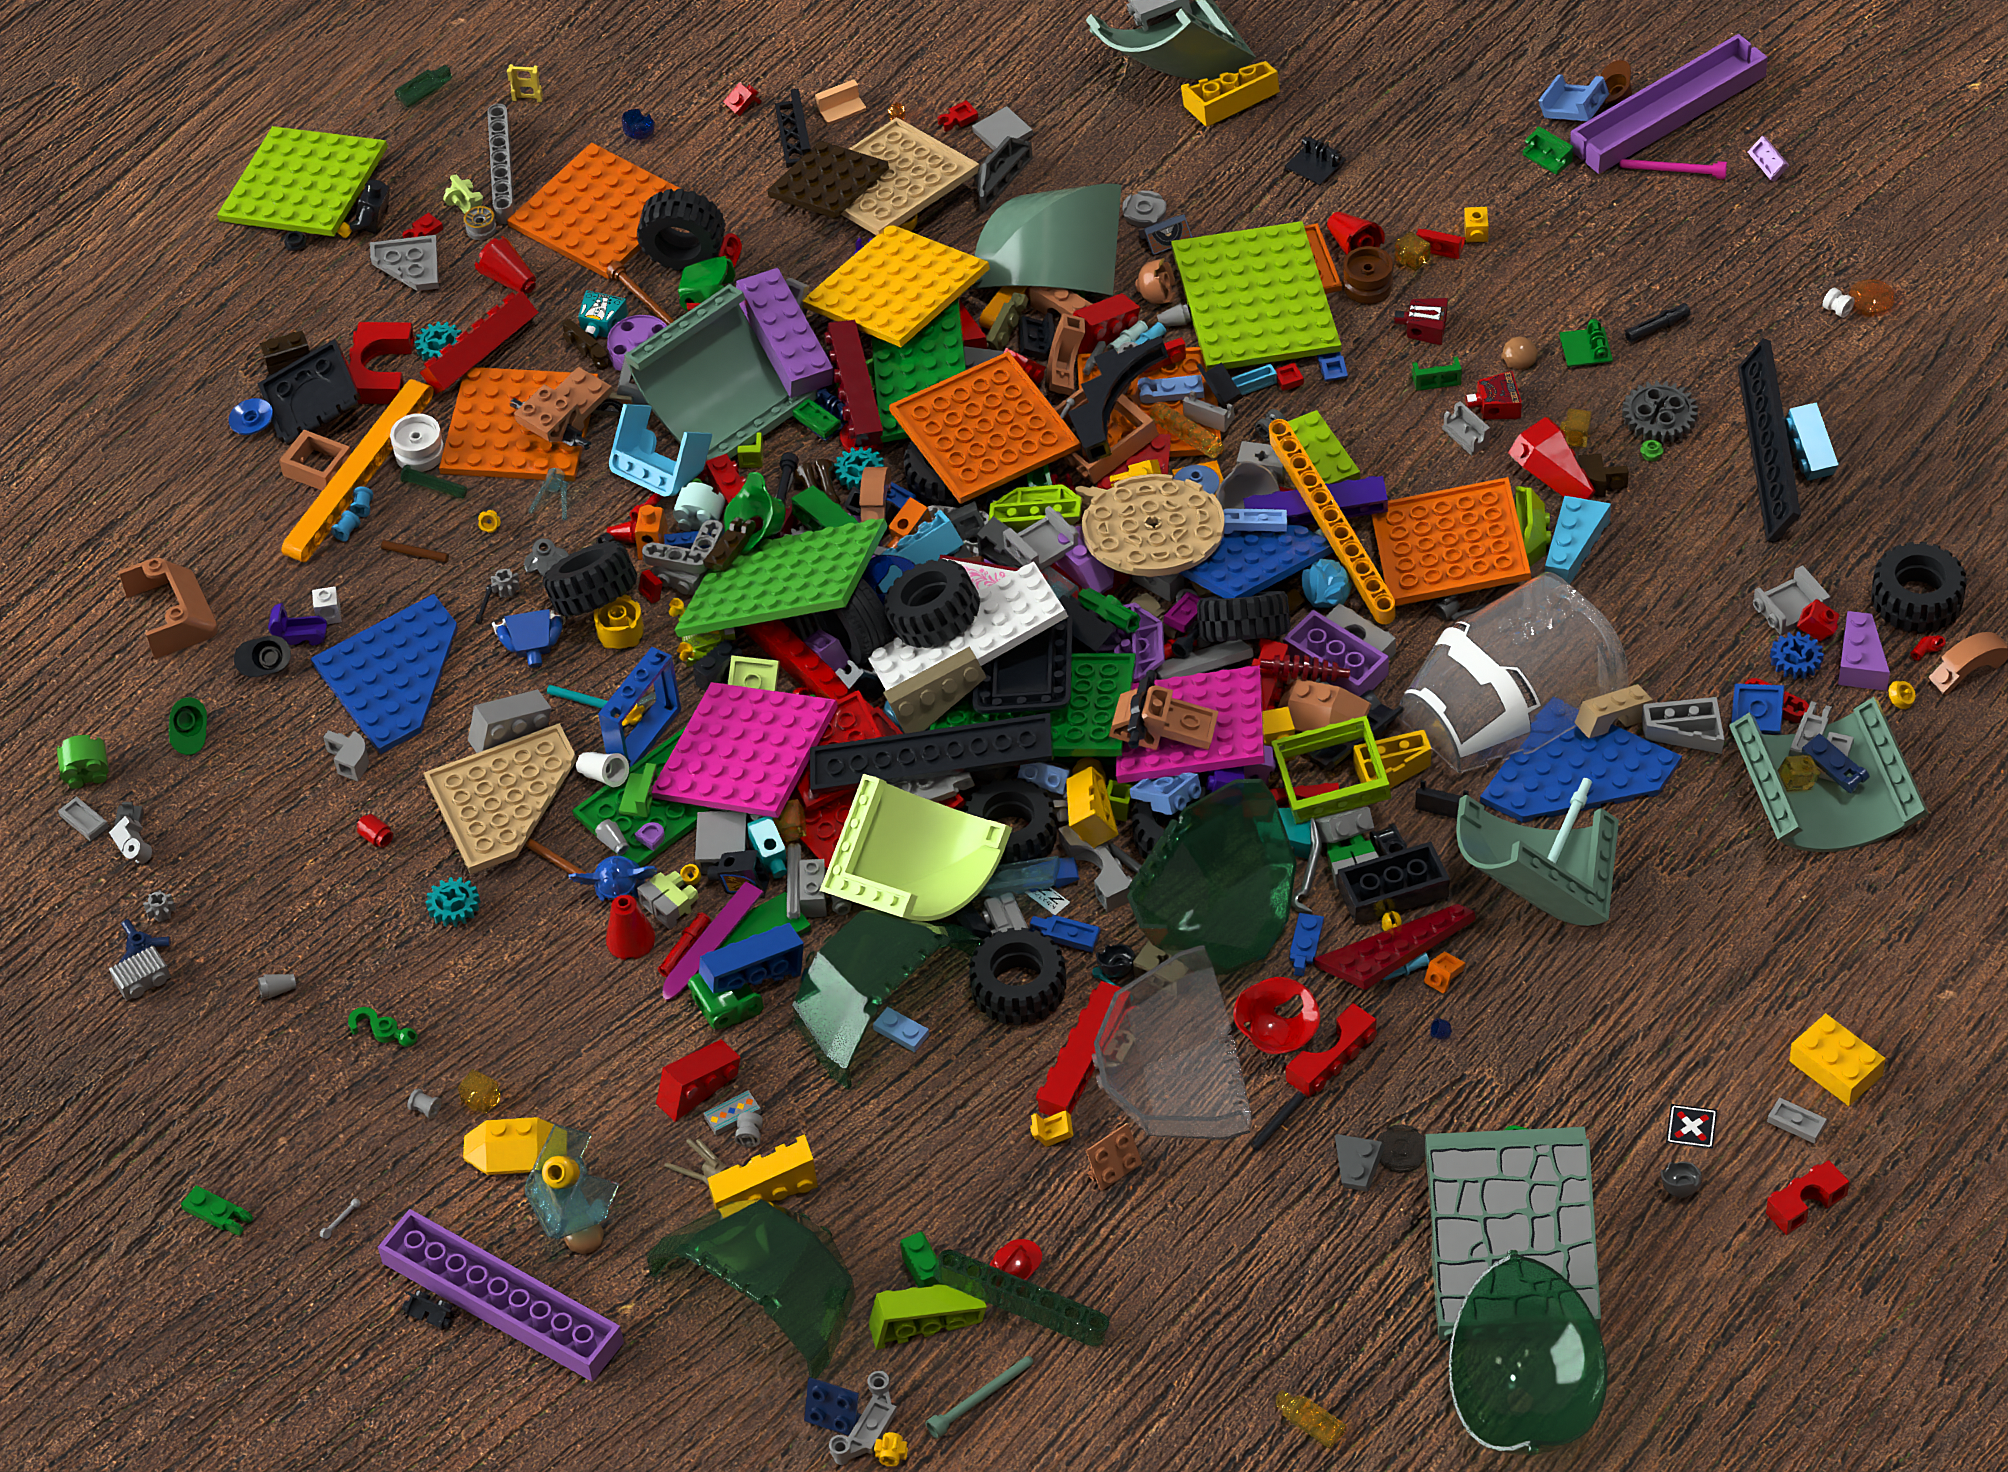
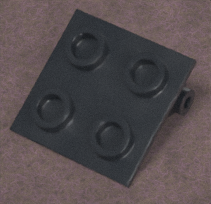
[1285,136,1346,185]

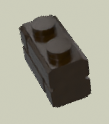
[259,330,310,374]

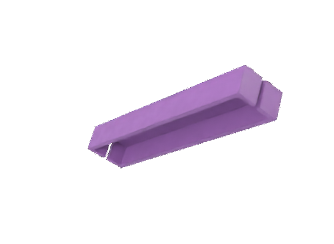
[1570,34,1768,174]

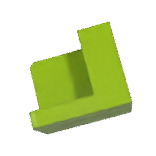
[737,432,764,468]

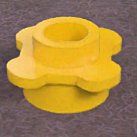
[622,704,645,726]

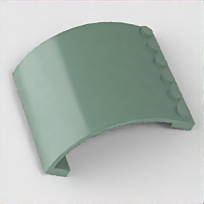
[624,284,818,461]
[1729,697,1929,852]

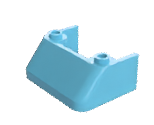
[609,404,713,496]

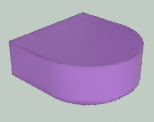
[635,822,665,851]

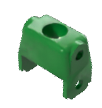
[678,256,736,311]
[687,973,764,1029]

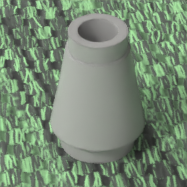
[1157,304,1192,327]
[595,819,629,855]
[258,974,296,999]

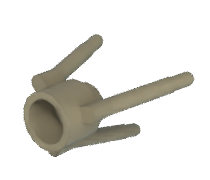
[665,1139,729,1186]

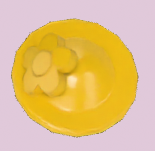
[1888,681,1916,709]

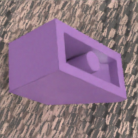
[803,629,850,672]

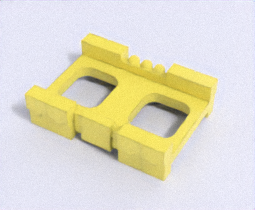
[507,64,543,102]

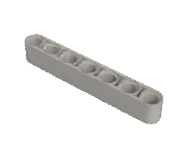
[488,104,515,224]

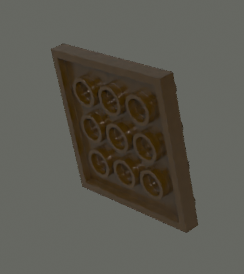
[767,140,889,219]

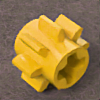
[874,1432,908,1466]

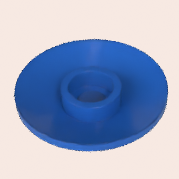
[228,398,273,435]

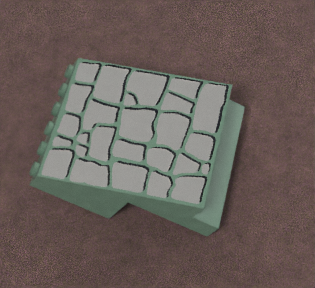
[1425,1127,1601,1341]

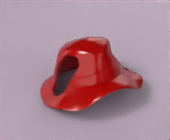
[1233,977,1320,1054]

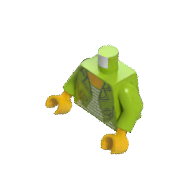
[669,598,736,667]

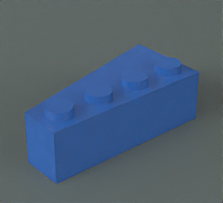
[699,923,804,993]

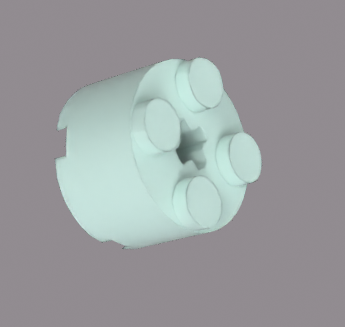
[673,482,726,531]

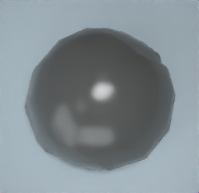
[1660,1161,1702,1198]

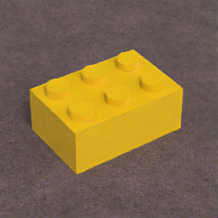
[1789,1013,1886,1106]

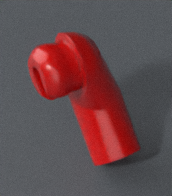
[1910,635,1946,661]

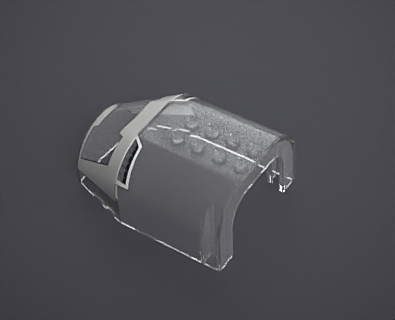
[1399,572,1628,773]

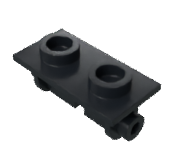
[402,1290,460,1330]

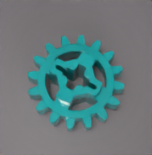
[415,321,462,361]
[834,446,884,490]
[425,877,481,927]

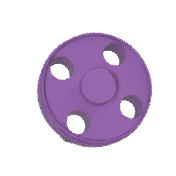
[607,315,667,371]

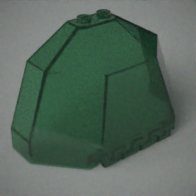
[1127,779,1297,975]
[792,910,982,1090]
[646,1199,856,1379]

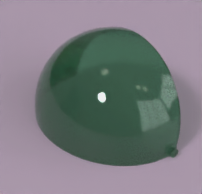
[1449,1250,1608,1455]

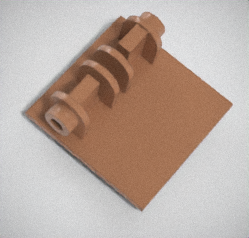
[1085,1123,1142,1191]

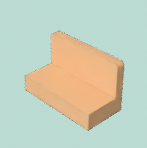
[815,80,866,125]

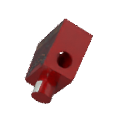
[1465,371,1522,419]

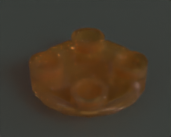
[1849,279,1895,317]

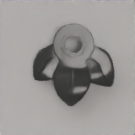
[524,538,569,576]

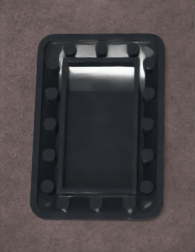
[973,613,1073,714]

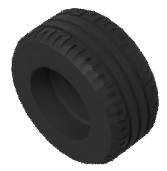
[815,577,894,665]

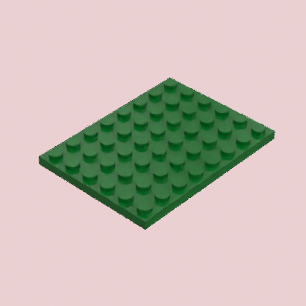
[930,653,1136,757]

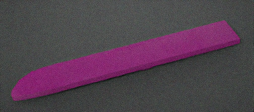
[663,881,764,1001]

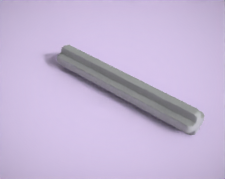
[787,843,801,919]

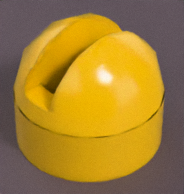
[680,864,701,886]
[1381,911,1402,931]

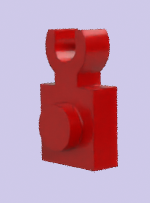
[937,100,979,132]
[402,212,443,239]

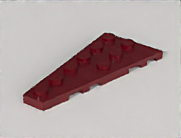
[1313,904,1476,990]

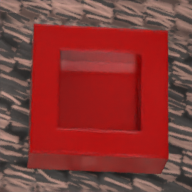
[1274,363,1304,391]
[638,569,663,603]

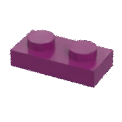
[1163,592,1202,633]

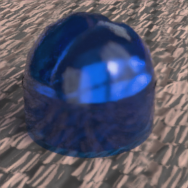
[1430,1018,1452,1039]

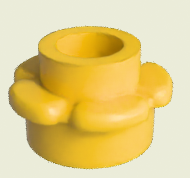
[478,510,501,533]

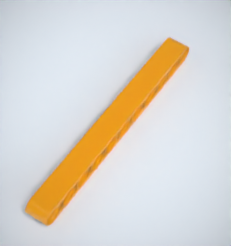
[281,379,434,562]
[1269,419,1396,625]

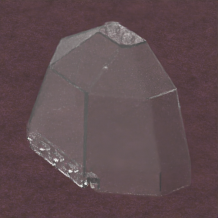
[1092,945,1253,1140]

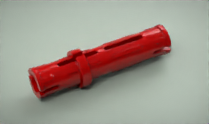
[657,912,711,978]

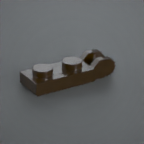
[562,319,609,370]
[703,517,756,571]

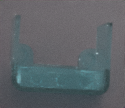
[525,1124,619,1239]

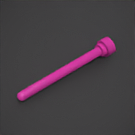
[1619,159,1727,180]

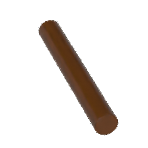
[381,540,449,563]

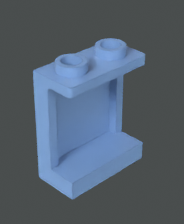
[1539,74,1609,121]

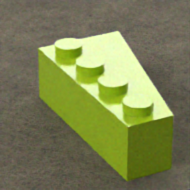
[868,1281,987,1350]

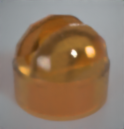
[888,102,906,120]

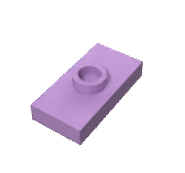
[1748,136,1789,182]

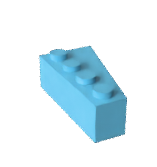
[1544,496,1611,588]
[867,510,964,594]

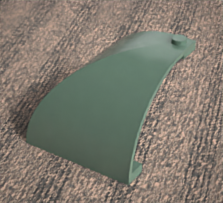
[1086,0,1257,79]
[971,184,1121,297]
[1456,795,1619,926]

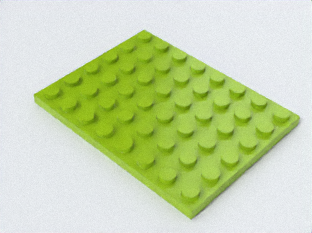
[1171,221,1341,371]

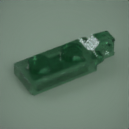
[394,64,452,108]

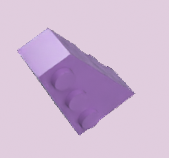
[1838,611,1890,691]

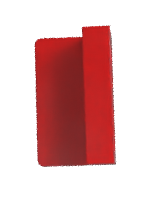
[1416,228,1466,259]

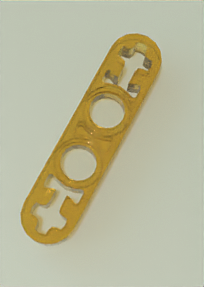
[1149,402,1224,458]

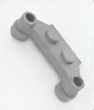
[829,1371,897,1465]

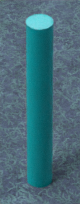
[547,685,608,709]

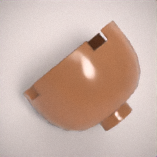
[1135,258,1176,305]

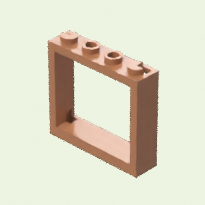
[1054,374,1159,484]

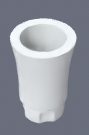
[576,752,629,787]

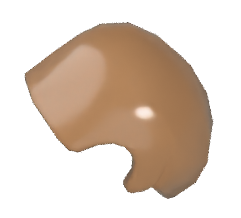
[1501,336,1538,370]
[564,1215,604,1254]

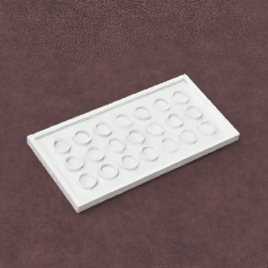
[868,561,1068,690]

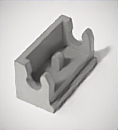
[1183,390,1235,432]
[1442,401,1490,456]

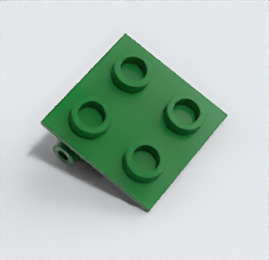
[1559,319,1613,367]

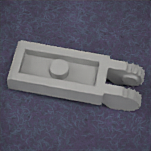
[1789,701,1832,761]

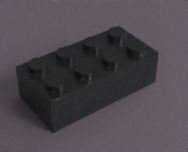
[1337,841,1450,925]

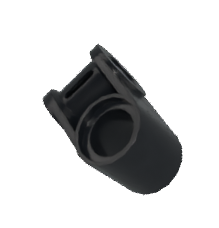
[1369,823,1407,857]

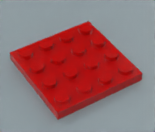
[796,690,882,812]

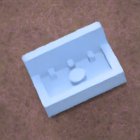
[1017,762,1069,795]

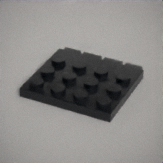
[258,339,361,446]

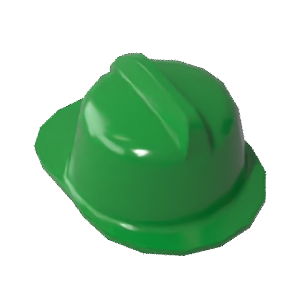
[169,697,207,755]

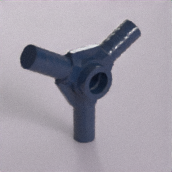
[118,919,171,964]

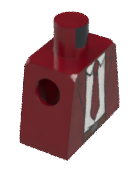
[1394,298,1448,345]

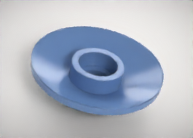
[1173,465,1219,495]

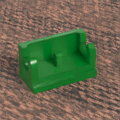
[1523,126,1573,175]
[1411,356,1462,391]

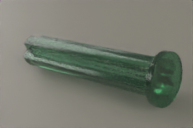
[400,465,468,499]

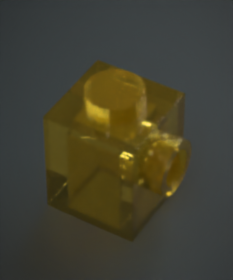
[1395,231,1430,272]
[1561,408,1592,447]
[1777,755,1821,792]
[772,799,807,841]
[458,1069,501,1114]

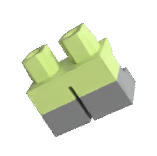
[637,871,699,930]

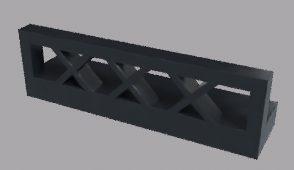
[775,88,811,168]

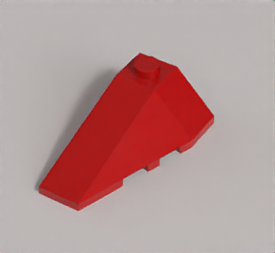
[1508,417,1596,500]

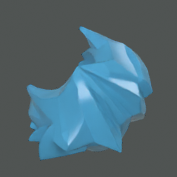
[1302,559,1352,608]

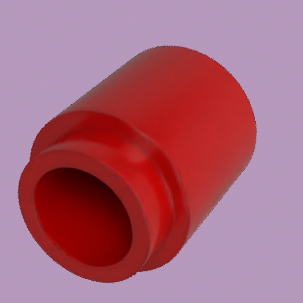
[357,814,394,848]

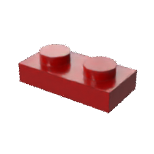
[1144,337,1186,374]

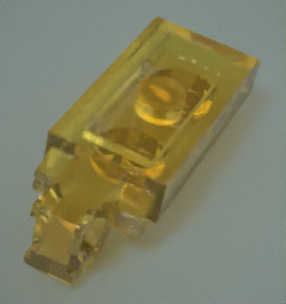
[1275,1390,1347,1449]

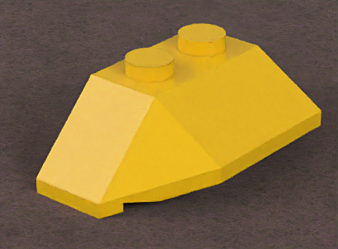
[463,1117,567,1175]

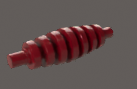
[1260,655,1350,682]

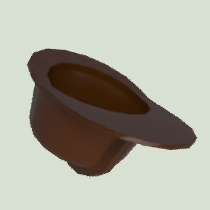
[1601,60,1632,106]

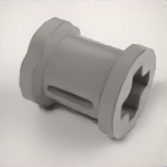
[407,1089,442,1119]

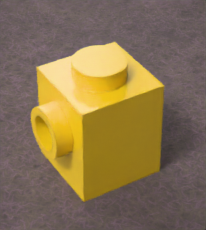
[1464,207,1489,243]

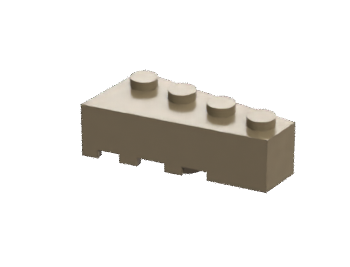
[883,646,986,734]

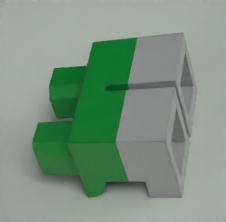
[1327,834,1378,889]

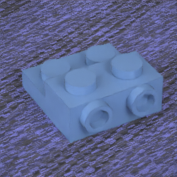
[1129,772,1201,815]

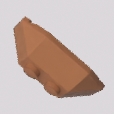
[1277,679,1371,733]

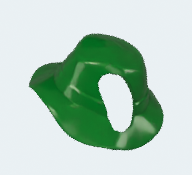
[724,472,786,552]

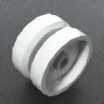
[390,414,444,472]

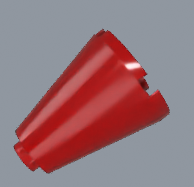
[1327,212,1385,256]
[475,236,536,294]
[606,895,655,960]

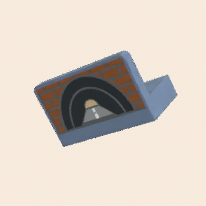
[1138,214,1193,254]

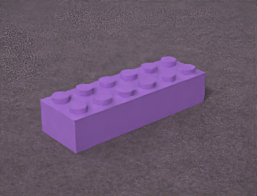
[736,268,833,398]

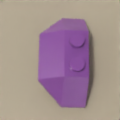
[1054,526,1115,594]
[1114,603,1165,682]

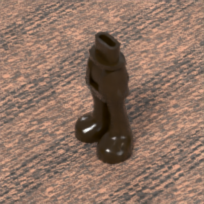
[793,459,841,505]

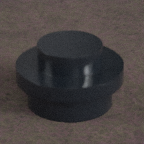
[284,231,307,251]

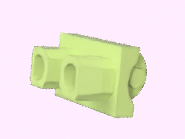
[443,174,483,214]

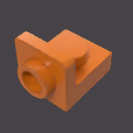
[1424,951,1466,993]

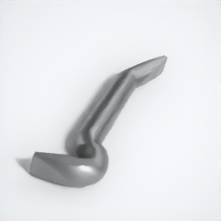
[1291,818,1322,915]

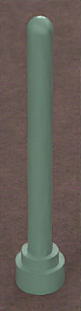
[925,1356,1033,1439]

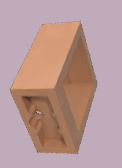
[279,430,352,491]

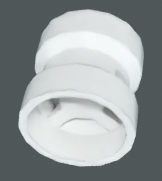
[1823,287,1855,318]

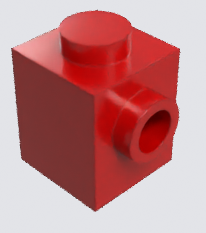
[1797,599,1840,642]

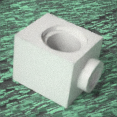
[312,587,342,624]

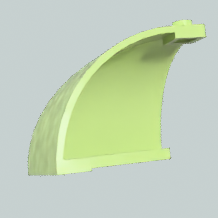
[820,774,1012,921]

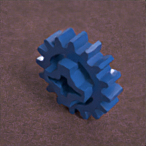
[1770,632,1824,680]

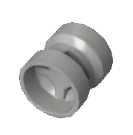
[735,1112,763,1148]

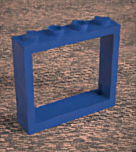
[598,647,681,768]

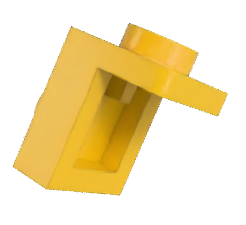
[1030,1110,1073,1147]

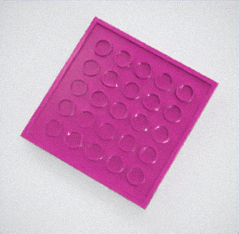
[1116,665,1265,784]
[652,682,838,818]

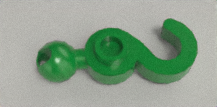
[348,1007,418,1047]

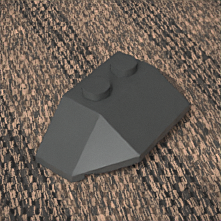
[973,136,1033,213]

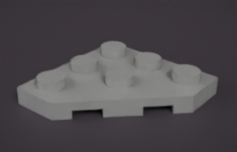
[370,235,439,291]

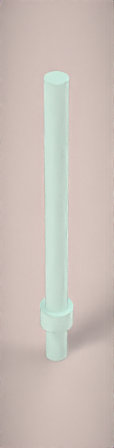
[1548,778,1592,864]

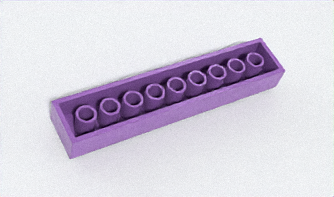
[378,1209,624,1382]

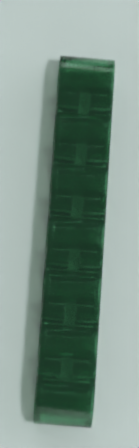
[934,1249,1110,1346]

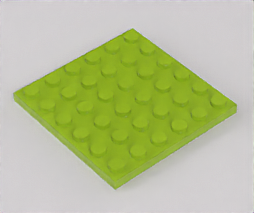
[217,126,388,236]

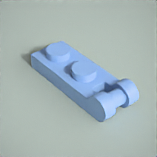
[1138,375,1204,404]
[1223,509,1287,534]

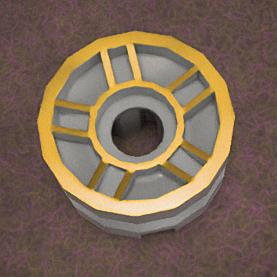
[464,206,497,240]

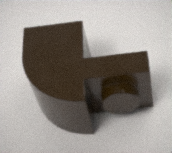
[1578,453,1629,497]

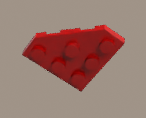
[1097,434,1171,490]

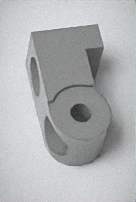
[109,816,152,864]

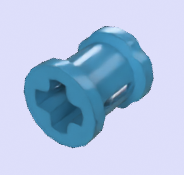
[350,486,374,517]
[331,511,361,542]

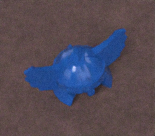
[569,856,657,902]

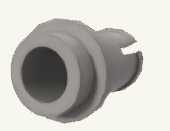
[829,894,852,915]

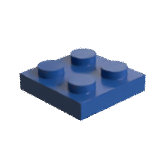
[1731,684,1785,735]

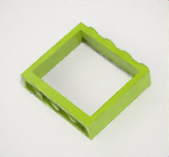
[1271,716,1392,824]

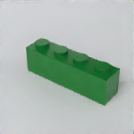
[791,485,859,532]

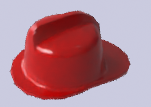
[988,1239,1042,1291]

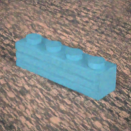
[1232,364,1277,395]

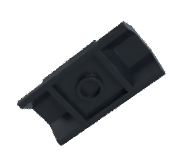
[1306,689,1404,771]

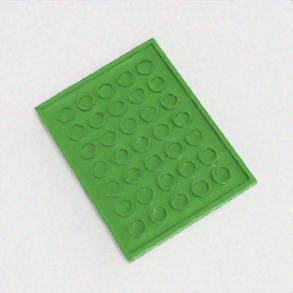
[675,518,888,637]

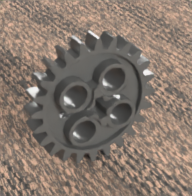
[1622,380,1698,444]

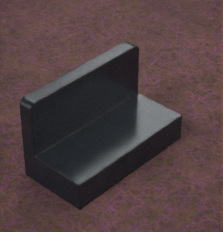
[1196,362,1243,409]

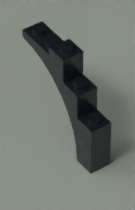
[1068,336,1169,463]

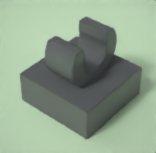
[114,802,144,826]

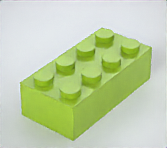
[1278,410,1360,486]

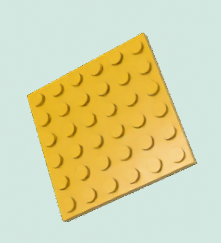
[803,225,990,347]

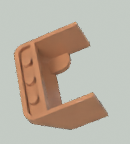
[118,558,218,659]

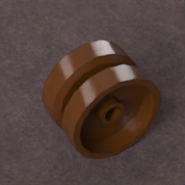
[1343,246,1393,304]

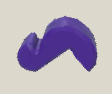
[268,603,328,645]

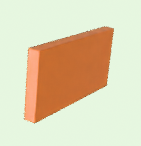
[1304,223,1342,294]

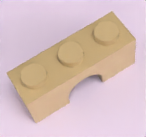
[1574,684,1653,739]

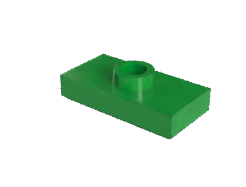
[792,398,841,439]

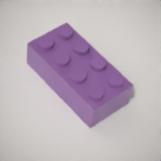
[1283,610,1389,696]

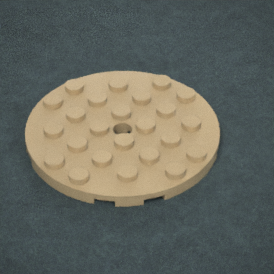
[1082,474,1225,577]

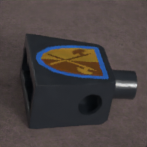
[707,850,770,898]

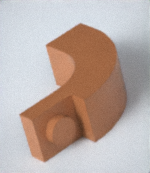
[1046,313,1085,396]
[860,467,891,522]
[1928,632,2008,695]

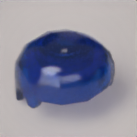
[621,109,655,140]

